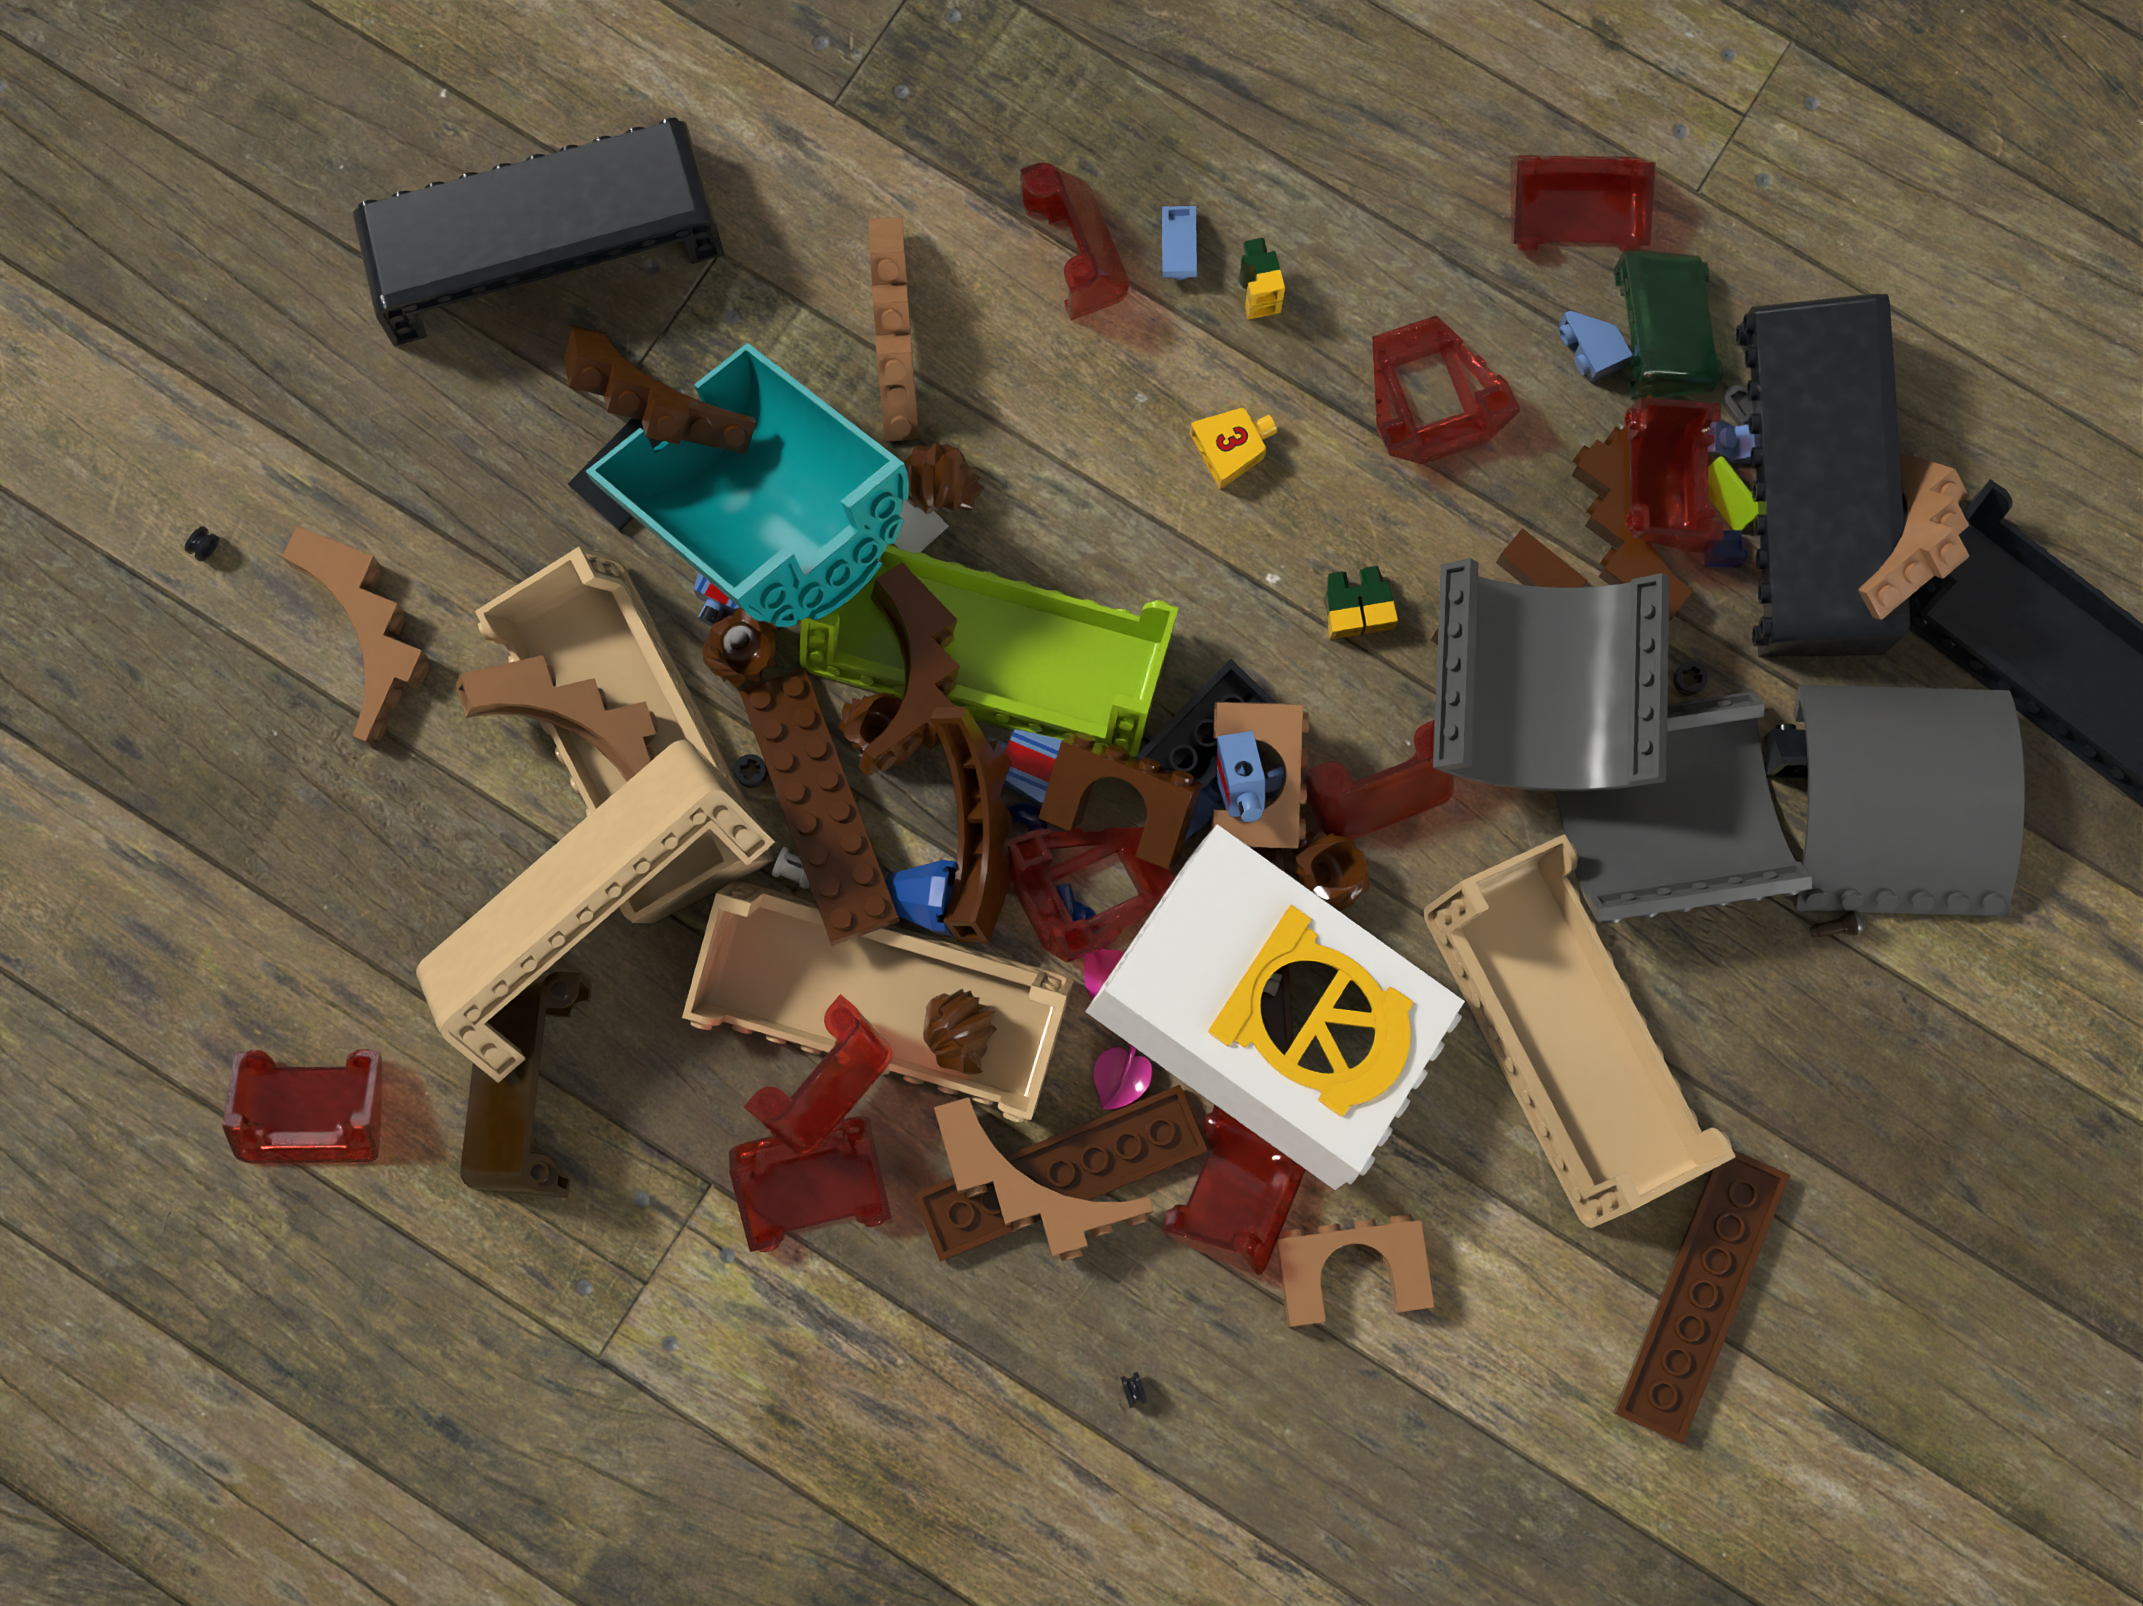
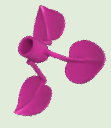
[1084,946,1153,1110]

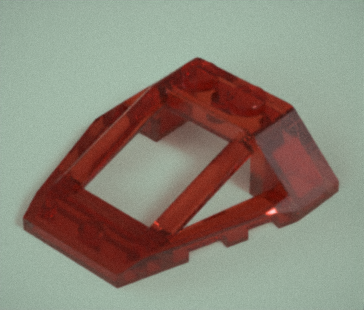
[1372,315,1520,464]
[1005,827,1174,963]

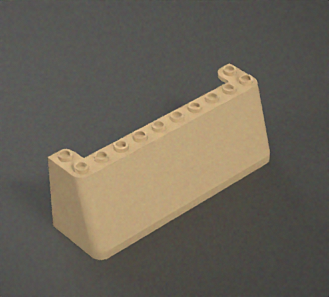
[475,547,773,923]
[416,740,775,1083]
[1424,834,1736,1228]
[682,881,1074,1122]

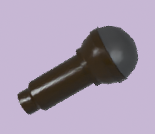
[1810,911,1865,937]

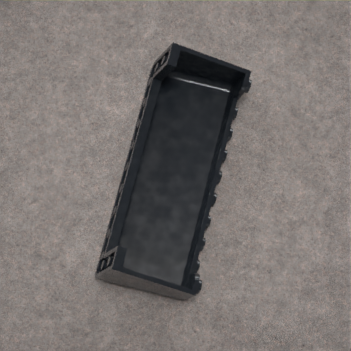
[353,118,725,346]
[1736,294,1910,657]
[1909,479,2143,807]

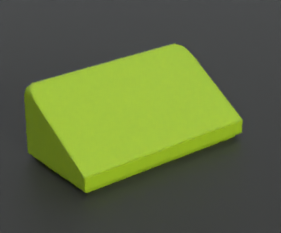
[1696,456,1759,533]

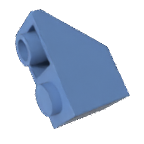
[1558,311,1633,383]

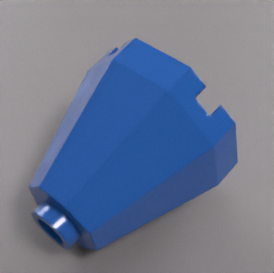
[885,860,957,937]

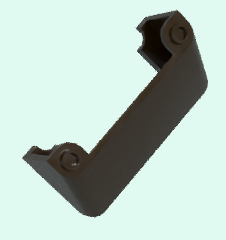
[460,971,592,1198]

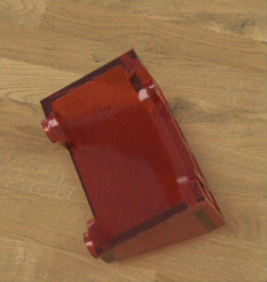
[1510,155,1656,252]
[1020,162,1129,321]
[1624,397,1724,553]
[1303,720,1455,840]
[744,994,893,1156]
[222,1049,382,1164]
[1162,1105,1306,1275]
[729,1116,892,1252]

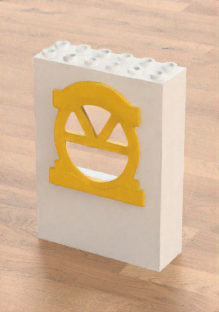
[1085,824,1465,1190]

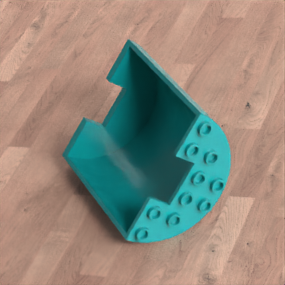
[586,343,909,627]

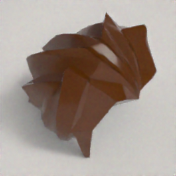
[904,442,984,514]
[703,608,777,688]
[839,693,916,768]
[1292,829,1370,911]
[923,988,997,1075]

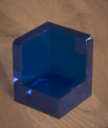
[1704,523,1748,568]

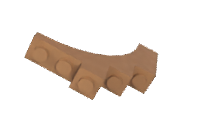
[868,217,919,442]
[1858,454,1970,620]
[282,526,429,748]
[456,655,658,782]
[934,1097,1154,1262]

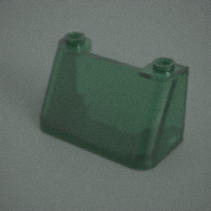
[1613,250,1723,400]

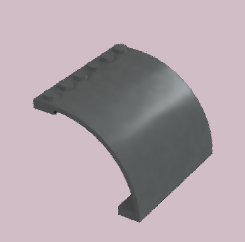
[1433,558,1670,791]
[1793,685,2025,916]
[1555,691,1812,923]

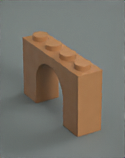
[1211,702,1309,848]
[1275,1214,1435,1328]

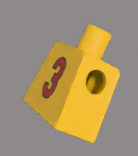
[1189,408,1278,490]

